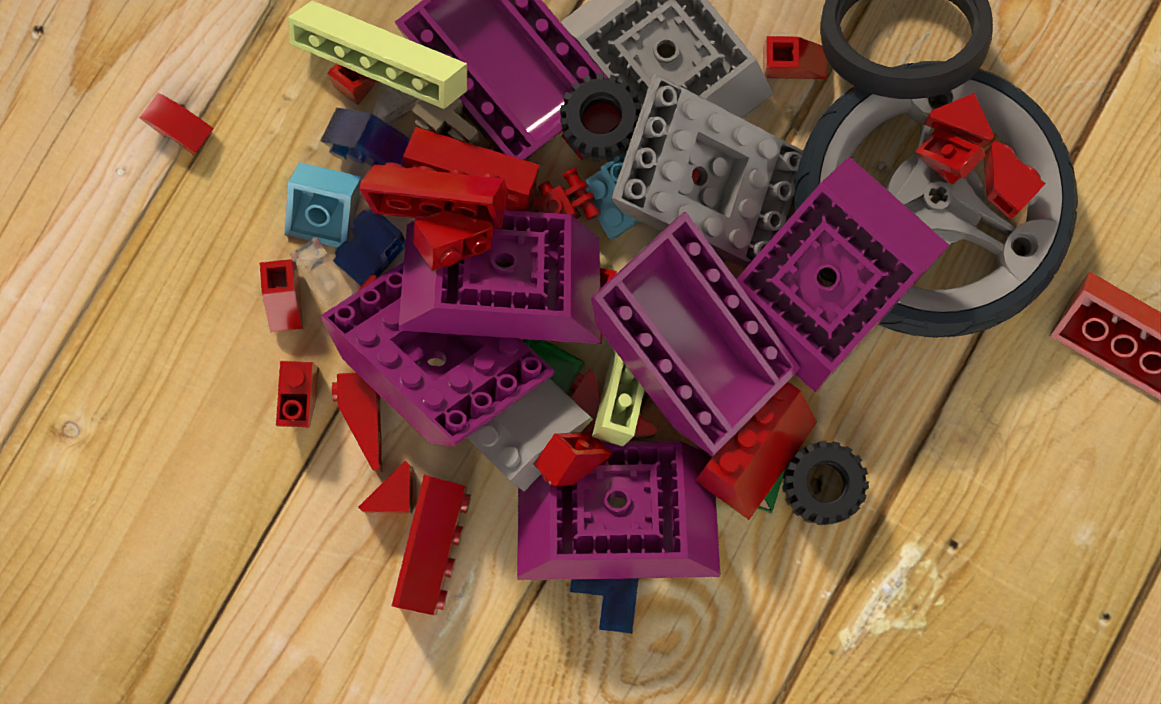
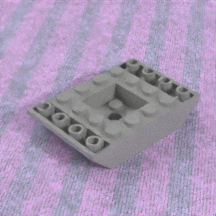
[561,0,773,118]
[612,74,803,267]

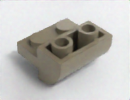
[412,99,482,147]

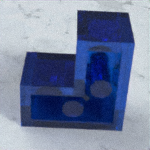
[320,107,410,169]
[333,209,405,288]
[570,578,639,634]

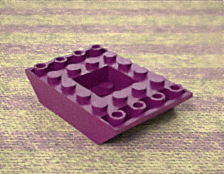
[736,157,950,393]
[398,210,601,344]
[321,262,555,446]
[517,441,721,580]

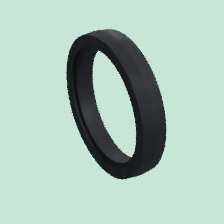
[820,0,993,99]

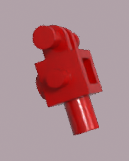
[533,167,601,221]

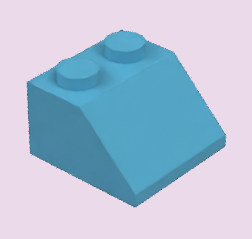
[284,162,361,249]

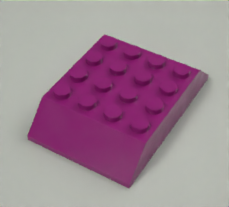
[395,0,608,160]
[591,212,800,455]

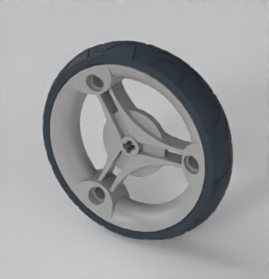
[795,61,1078,338]

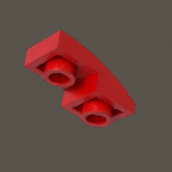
[139,92,214,155]

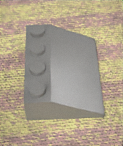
[467,378,593,491]

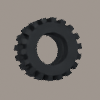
[560,73,642,163]
[782,441,869,525]

